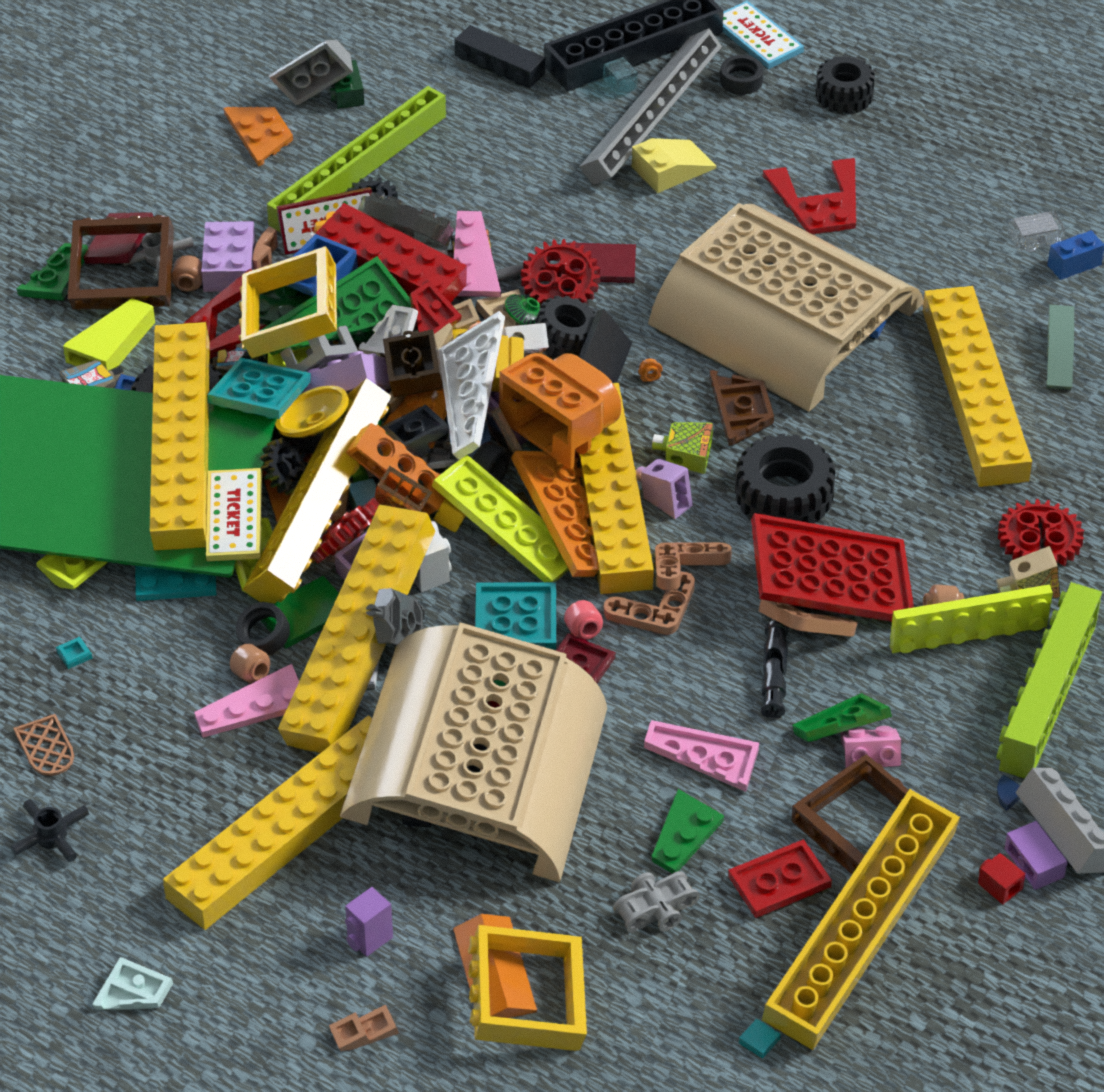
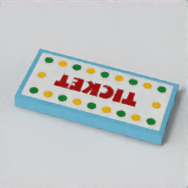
[723,1,804,69]

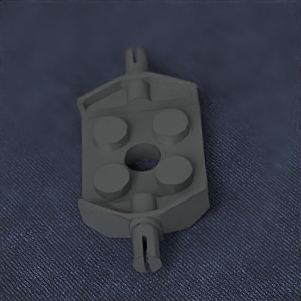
[366,588,427,646]

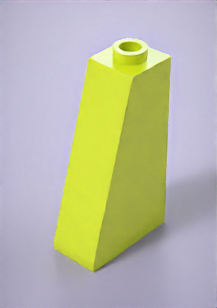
[63,298,155,370]

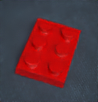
[728,839,832,918]

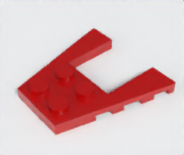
[763,158,856,234]
[183,269,252,358]

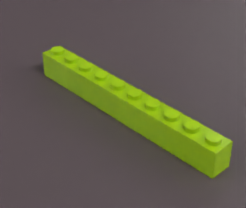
[267,86,446,232]

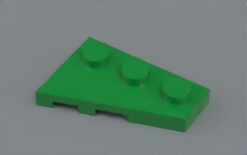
[16,243,88,301]
[792,693,892,742]
[652,789,724,874]

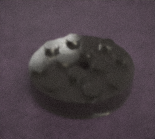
[358,193,454,250]

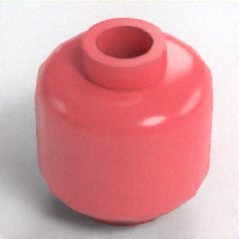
[564,600,603,640]

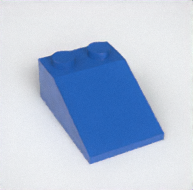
[286,234,358,297]

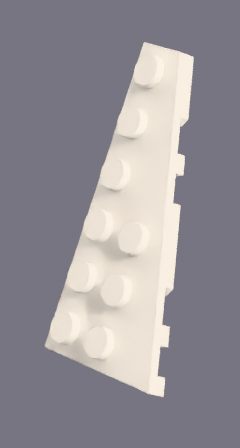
[438,311,505,459]

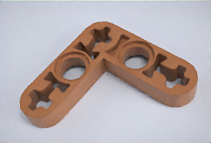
[655,542,732,590]
[604,572,695,635]
[758,600,857,636]

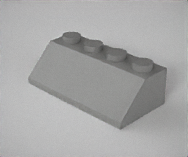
[1016,768,1104,873]

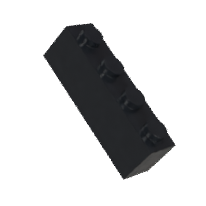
[454,25,545,88]

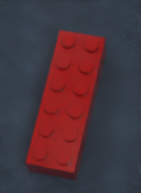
[316,203,467,303]

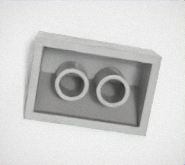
[269,40,353,105]

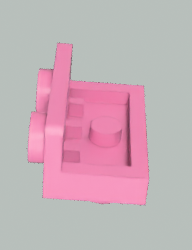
[841,726,901,768]

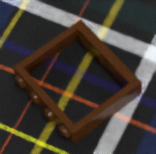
[68,215,174,309]
[791,754,909,874]

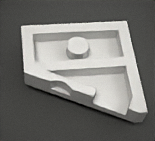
[359,305,418,356]

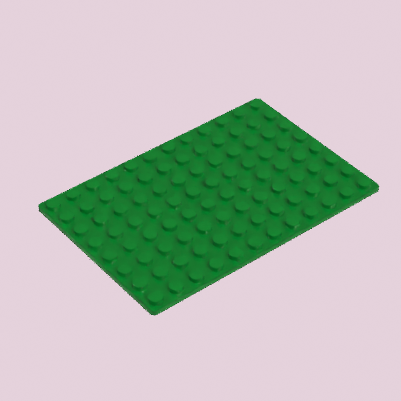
[0,375,277,577]

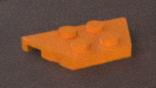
[224,107,293,166]

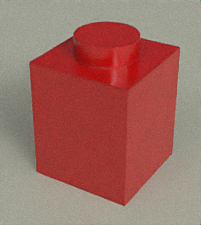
[978,853,1026,905]

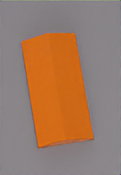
[453,914,537,1018]

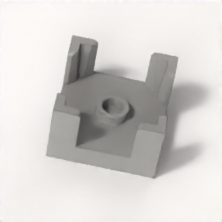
[281,326,358,372]

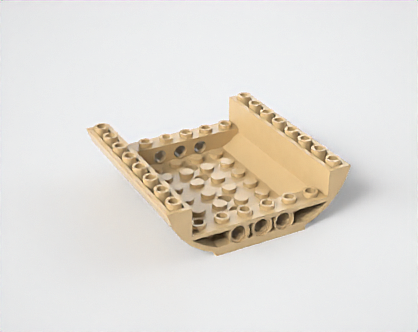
[648,203,924,412]
[340,622,607,882]

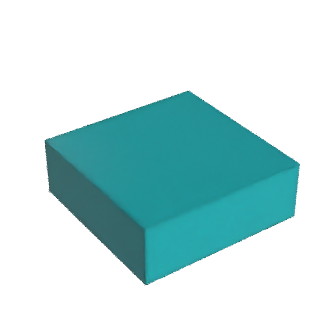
[56,636,93,669]
[739,1018,781,1059]

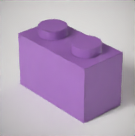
[1005,821,1067,890]
[345,887,393,957]

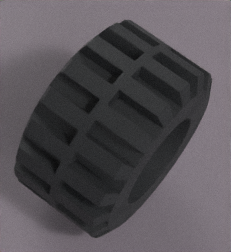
[815,56,875,114]
[534,296,595,357]

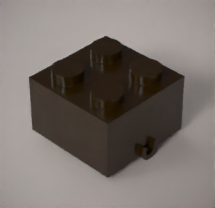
[383,330,444,398]

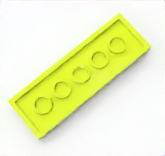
[432,455,569,582]
[889,584,1053,653]

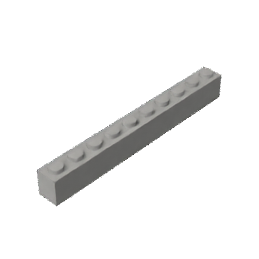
[579,29,722,185]

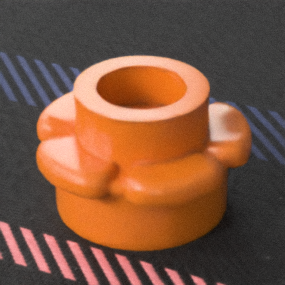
[638,359,663,382]

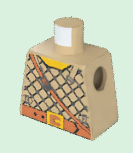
[996,546,1060,598]

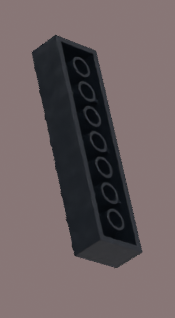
[544,0,724,91]

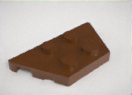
[709,370,774,446]

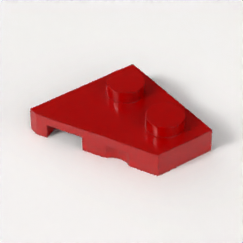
[410,280,462,334]

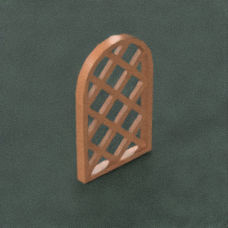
[14,714,74,776]

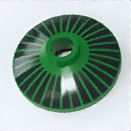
[504,294,541,325]

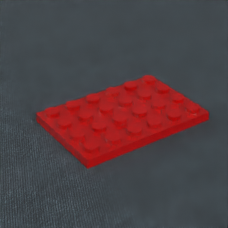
[751,513,914,622]

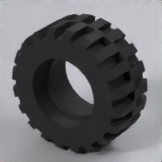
[735,434,836,524]

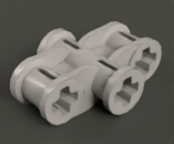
[613,871,700,933]

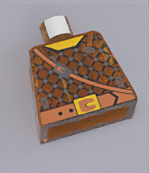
[374,466,432,512]

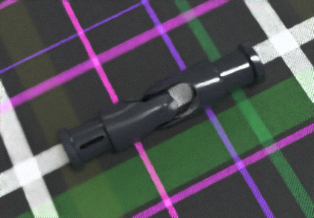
[761,621,789,718]

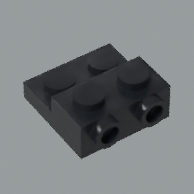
[382,405,450,458]

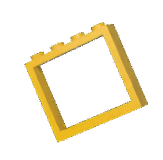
[239,246,337,358]
[468,925,587,1051]

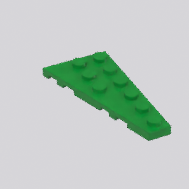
[260,256,412,356]

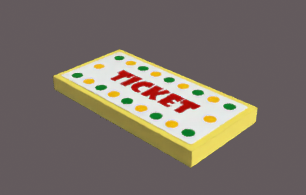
[206,468,261,561]

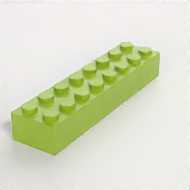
[996,582,1102,779]

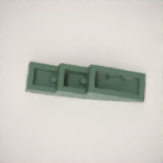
[1046,305,1074,390]

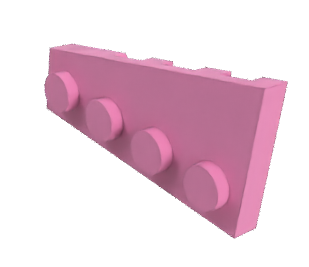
[454,211,501,297]
[194,664,299,738]
[644,720,759,792]

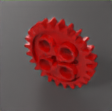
[521,239,600,306]
[311,497,380,564]
[997,499,1084,566]

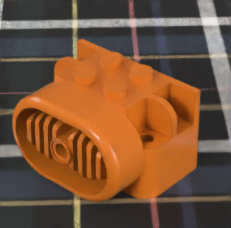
[499,353,621,469]

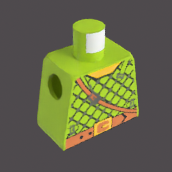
[652,422,713,474]

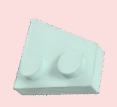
[92,957,173,1010]

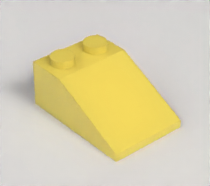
[632,138,717,193]

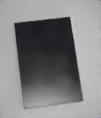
[579,309,632,383]

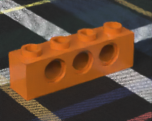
[346,422,445,515]

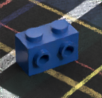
[1047,230,1104,280]

